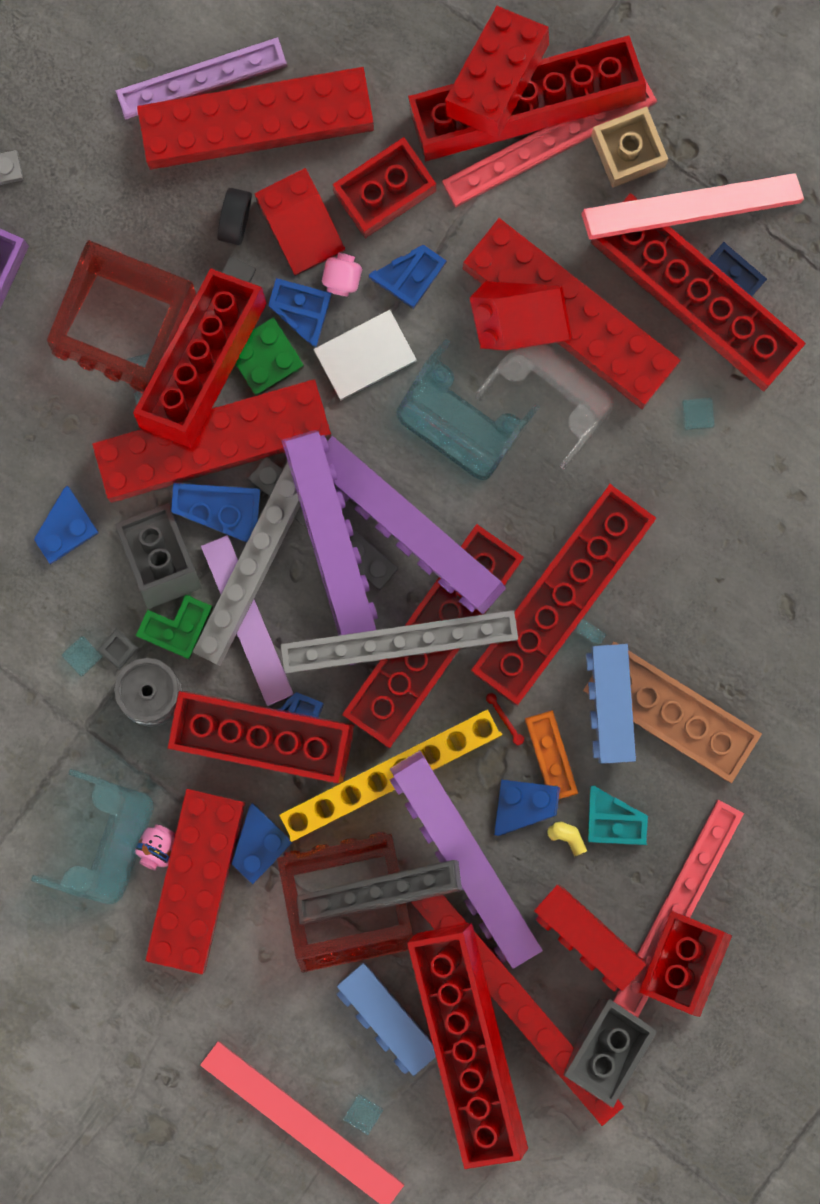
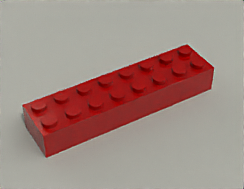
[408,35,646,162]
[137,67,374,170]
[590,193,806,392]
[463,218,681,410]
[92,379,332,503]
[470,484,657,707]
[342,524,524,749]
[407,923,528,1169]

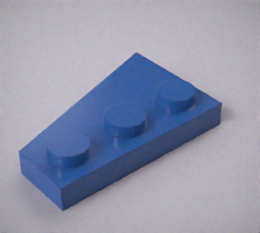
[171,483,260,542]

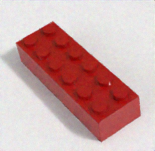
[133,268,267,448]
[167,691,355,783]
[145,789,246,975]

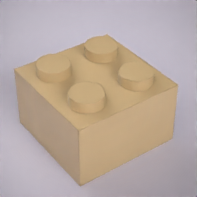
[591,106,668,188]

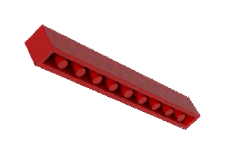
[411,894,624,1126]

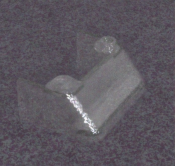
[476,344,614,470]

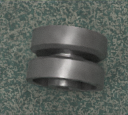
[114,658,182,727]

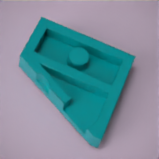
[587,786,648,845]

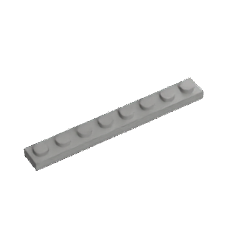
[193,461,300,666]
[281,610,518,674]

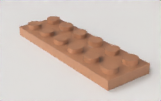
[583,642,762,783]

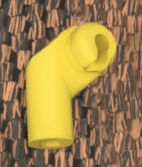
[547,822,587,857]

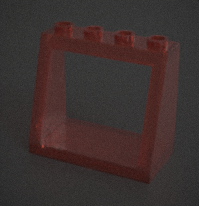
[47,240,196,393]
[277,832,413,973]

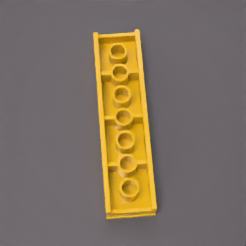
[280,709,502,842]

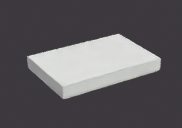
[314,310,417,401]

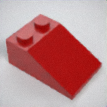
[254,168,346,276]
[469,281,572,350]

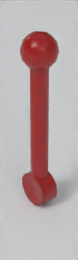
[486,693,524,745]

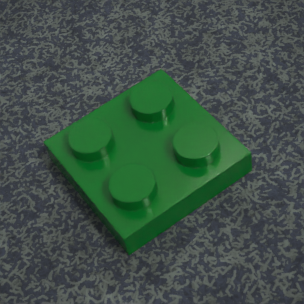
[235,317,305,396]

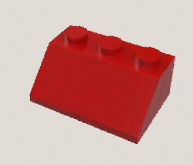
[639,910,732,1017]

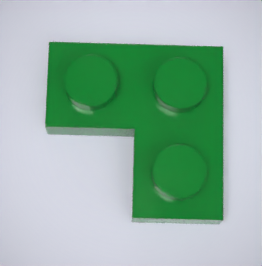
[136,595,213,660]

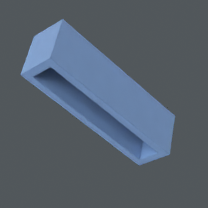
[586,644,636,764]
[337,962,436,1076]

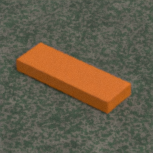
[525,710,578,799]

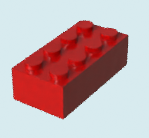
[445,6,549,138]
[534,884,647,992]

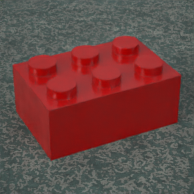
[332,137,436,239]

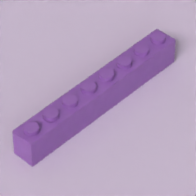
[281,430,378,666]
[325,436,506,614]
[390,750,543,969]

